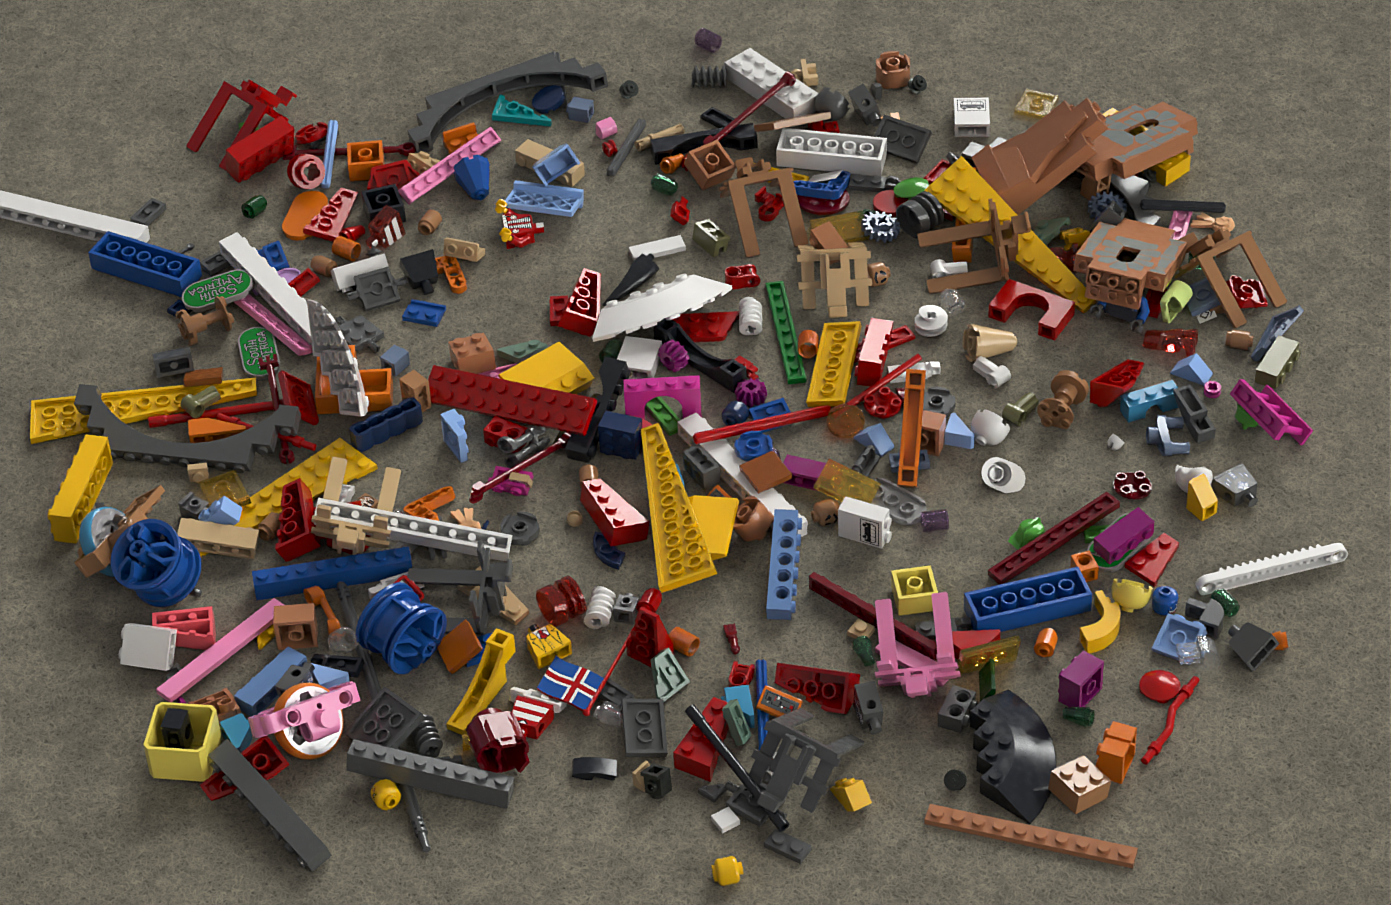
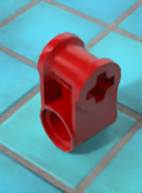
[725,264,761,290]
[728,661,755,687]

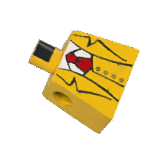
[526,624,572,669]

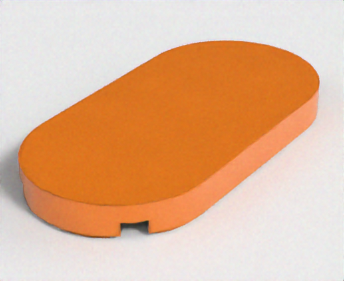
[282,191,328,241]

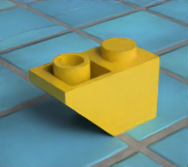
[1186,473,1218,521]
[829,777,872,812]

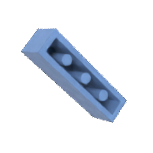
[234,646,307,717]

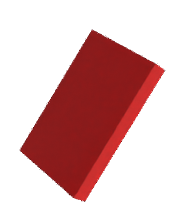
[278,370,319,425]

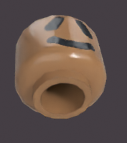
[867,262,891,287]
[811,498,840,526]

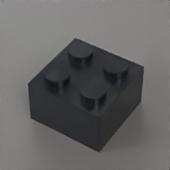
[361,184,406,229]

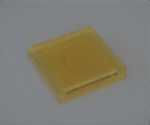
[1014,89,1059,119]

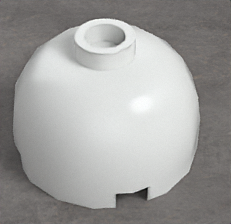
[971,410,1010,446]

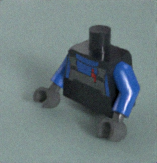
[1090,293,1150,333]

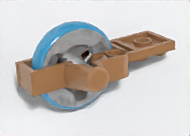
[74,485,165,578]

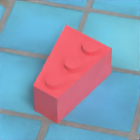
[152,606,216,650]

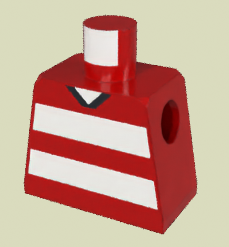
[512,695,554,740]

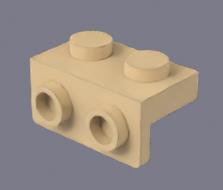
[407,151,440,175]
[443,237,485,262]

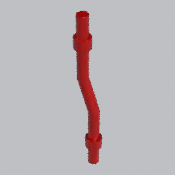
[216,413,317,451]
[1141,676,1200,765]

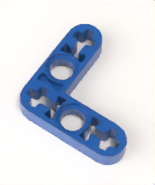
[793,171,850,200]

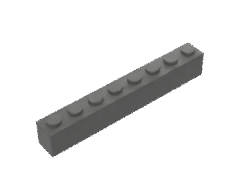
[208,739,332,871]
[347,739,514,809]

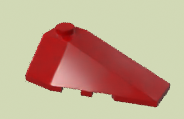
[626,607,674,668]
[774,663,860,714]
[199,736,290,801]

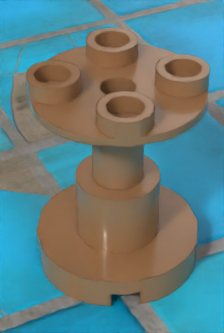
[175,296,234,346]
[1037,370,1089,429]

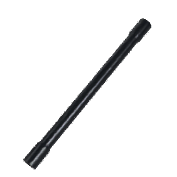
[685,705,790,832]

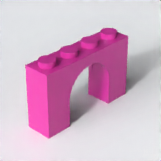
[623,375,702,420]

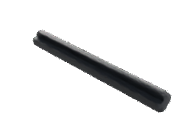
[1140,199,1226,213]

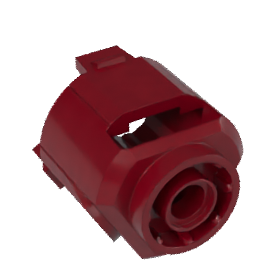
[466,708,530,773]

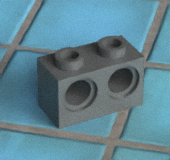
[683,444,720,490]
[938,685,978,733]

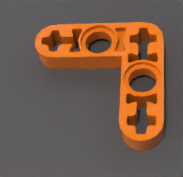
[435,256,467,294]
[403,486,456,521]

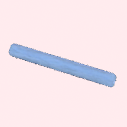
[321,120,338,188]

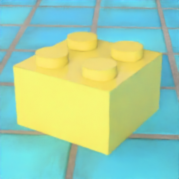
[891,565,938,616]

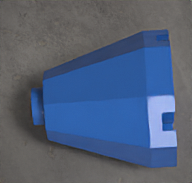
[454,155,490,200]

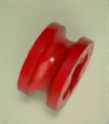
[602,139,618,157]

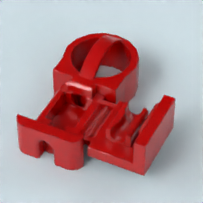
[808,120,840,133]
[755,186,784,222]

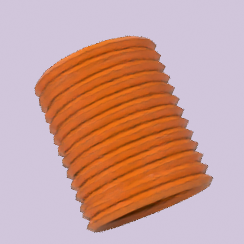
[332,236,361,261]
[798,330,819,359]
[669,627,700,657]

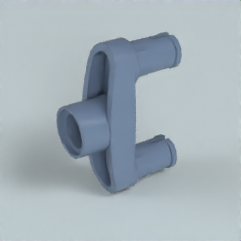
[1146,415,1190,456]

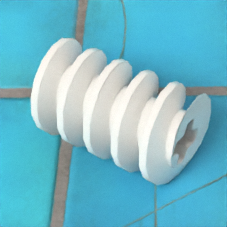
[739,297,762,335]
[584,586,616,629]

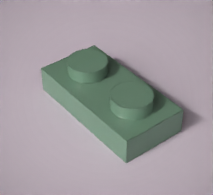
[722,699,752,746]

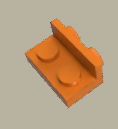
[442,123,478,154]

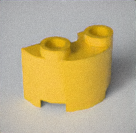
[1059,227,1091,251]

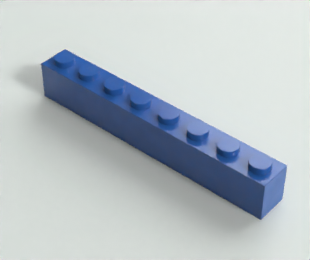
[252,546,412,601]

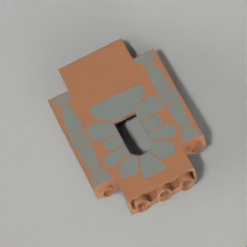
[1075,102,1198,181]
[1073,218,1187,310]

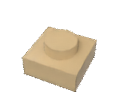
[188,463,209,483]
[847,619,875,643]

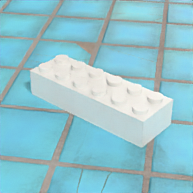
[724,48,818,119]
[776,128,887,177]

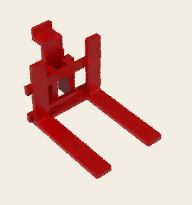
[186,80,297,170]

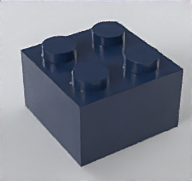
[598,411,643,460]

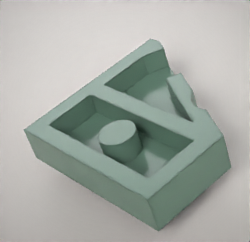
[651,648,690,702]

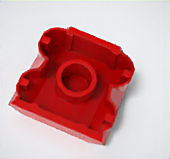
[1226,275,1268,309]

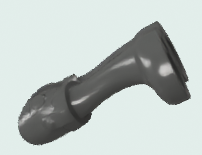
[497,425,550,468]

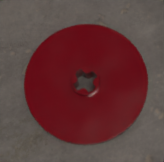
[797,183,850,215]

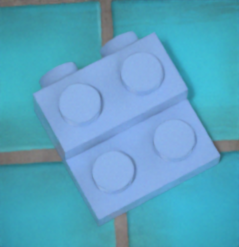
[441,409,469,463]
[1152,613,1207,665]

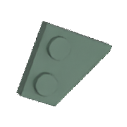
[1033,217,1071,245]
[496,340,548,364]

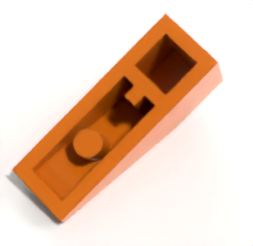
[188,418,246,443]

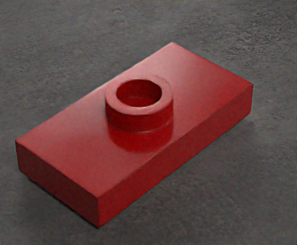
[288,268,320,297]

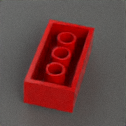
[226,116,295,183]

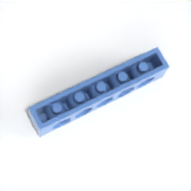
[766,509,802,620]

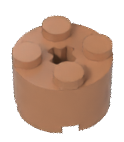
[876,51,910,89]
[733,496,774,542]

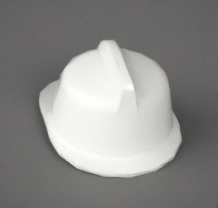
[981,457,1026,493]

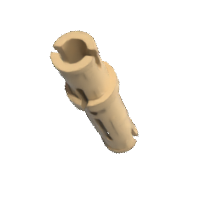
[634,123,685,152]

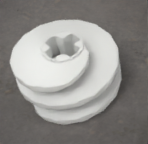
[914,305,948,337]

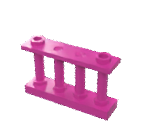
[1230,379,1313,445]

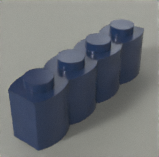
[349,397,423,452]

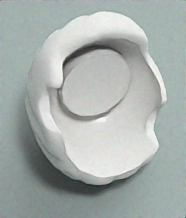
[1175,465,1213,493]

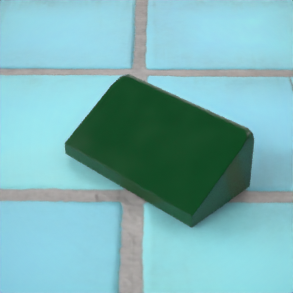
[979,659,996,702]

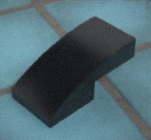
[572,757,617,781]

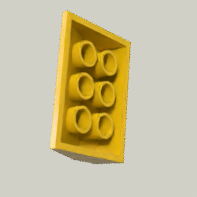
[498,342,595,394]
[688,495,739,560]

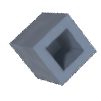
[566,97,594,123]
[380,345,410,377]

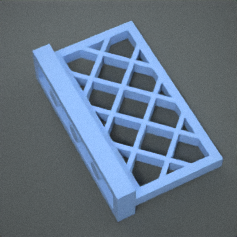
[505,180,584,217]

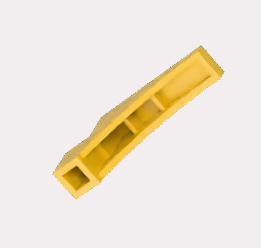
[446,628,516,736]

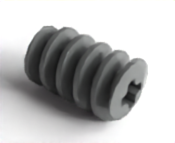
[692,66,727,88]
[411,714,443,758]

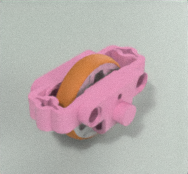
[248,681,360,760]

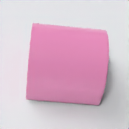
[596,117,617,140]

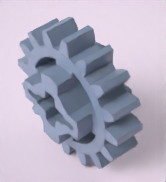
[1087,191,1127,218]
[861,211,901,243]

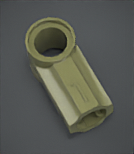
[180,385,221,418]
[1002,392,1039,426]

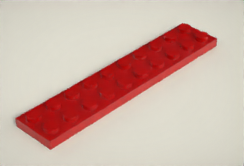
[428,365,597,436]

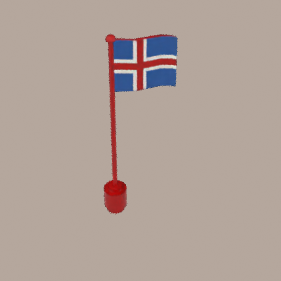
[537,588,662,716]

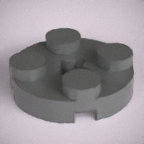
[923,387,955,418]
[500,512,540,546]

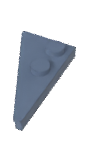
[1251,305,1304,362]

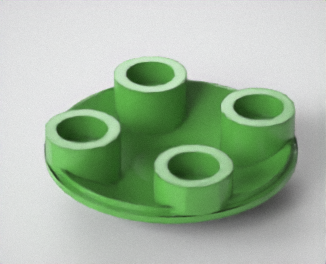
[894,177,929,200]

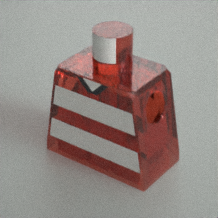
[365,205,406,249]

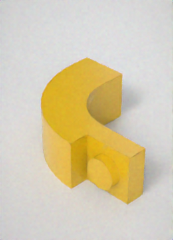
[1079,590,1121,654]

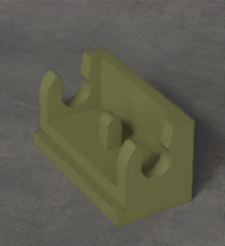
[692,219,730,258]

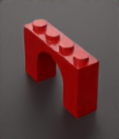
[988,279,1075,341]

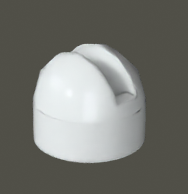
[1107,434,1124,450]

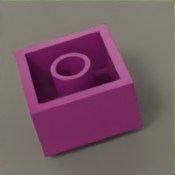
[1058,650,1104,712]

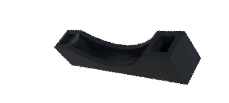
[650,123,758,165]
[653,318,747,393]
[565,357,630,463]

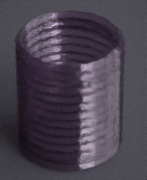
[695,28,722,53]
[921,509,949,532]

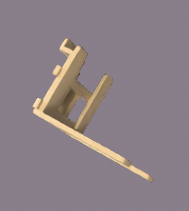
[797,242,872,318]
[311,457,401,555]

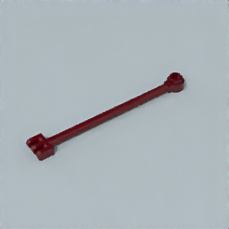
[703,71,796,145]
[283,142,415,160]
[258,354,295,464]
[469,432,571,504]

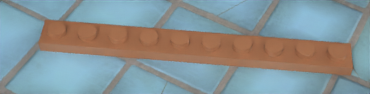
[924,804,1138,868]

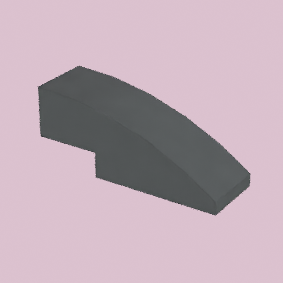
[1173,384,1216,444]

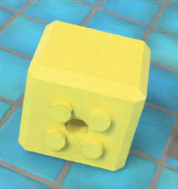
[143,702,222,782]

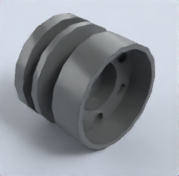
[896,191,944,239]

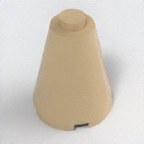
[963,324,1017,362]

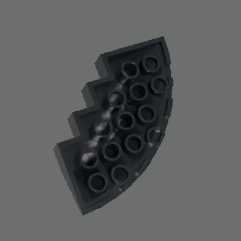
[970,689,1056,824]

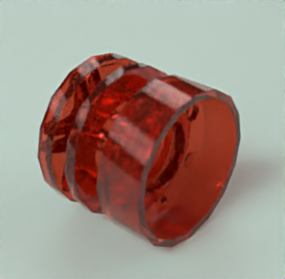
[536,575,587,627]

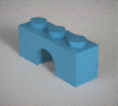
[1120,380,1179,423]

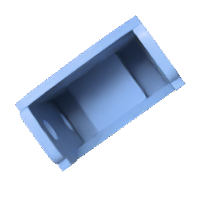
[532,143,580,187]

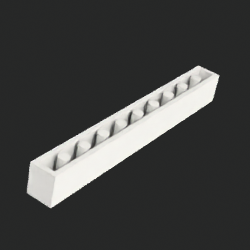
[0,190,150,243]
[219,232,312,345]
[677,413,808,537]
[314,498,513,561]

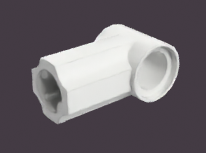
[930,259,968,279]
[973,356,1011,389]

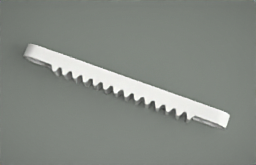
[1195,543,1348,595]

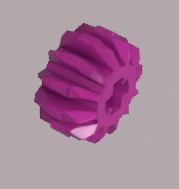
[658,340,689,372]
[735,378,767,408]

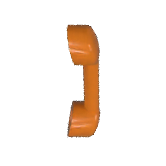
[303,586,341,640]

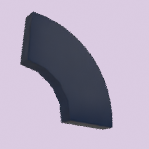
[593,531,626,570]

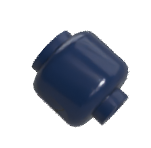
[721,401,749,426]

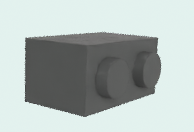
[152,347,194,378]

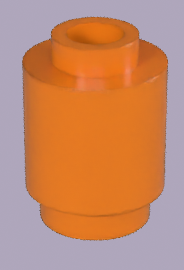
[1034,628,1058,657]

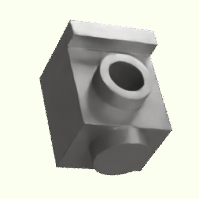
[178,492,210,521]
[613,593,639,624]

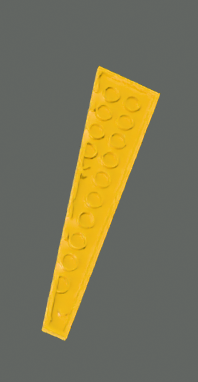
[924,156,1096,313]
[30,377,257,444]
[641,423,718,593]
[198,438,378,556]

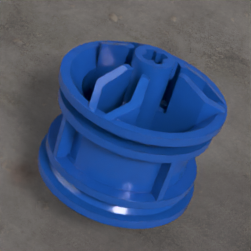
[111,519,201,607]
[356,582,447,674]

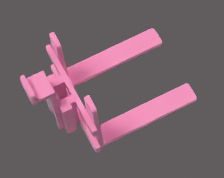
[875,592,961,698]

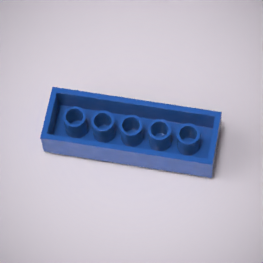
[88,231,202,297]
[964,567,1092,632]

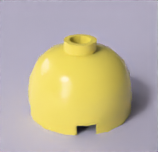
[1111,579,1153,613]

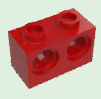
[483,416,527,453]

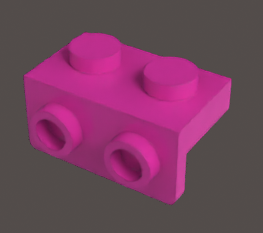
[488,466,534,496]

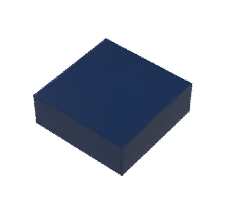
[167,299,192,319]

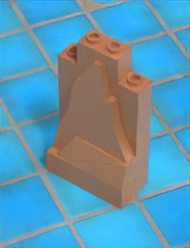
[972,98,1108,215]

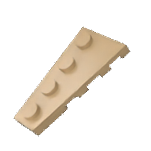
[457,566,529,625]

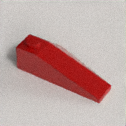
[1090,359,1144,407]

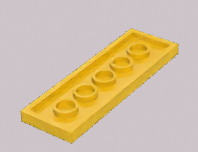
[806,321,862,407]

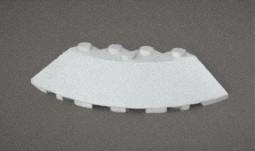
[592,274,732,342]
[307,300,369,416]

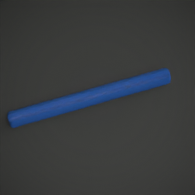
[756,659,769,750]

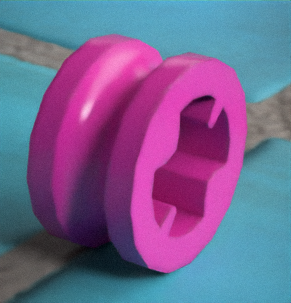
[1204,381,1221,398]

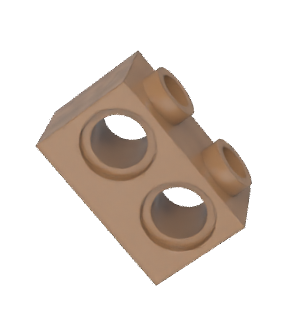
[399,370,432,413]

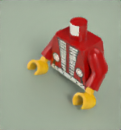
[495,199,544,249]

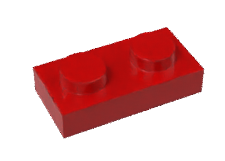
[1146,289,1167,318]
[550,295,568,326]

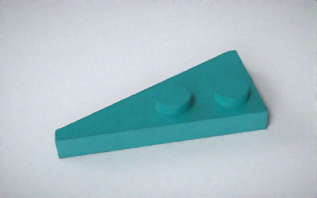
[492,94,552,127]

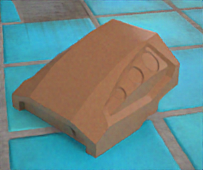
[188,688,241,731]

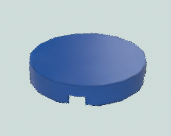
[734,431,773,462]

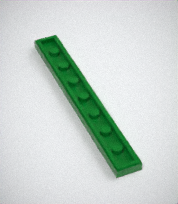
[765,281,807,385]

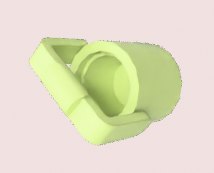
[1160,280,1193,323]

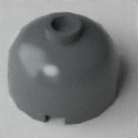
[814,87,850,121]

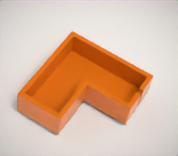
[315,345,393,414]

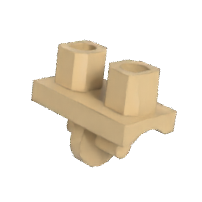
[791,59,818,87]

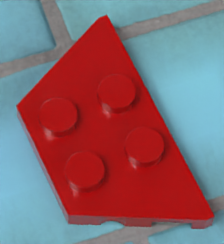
[367,159,420,197]
[672,311,739,342]

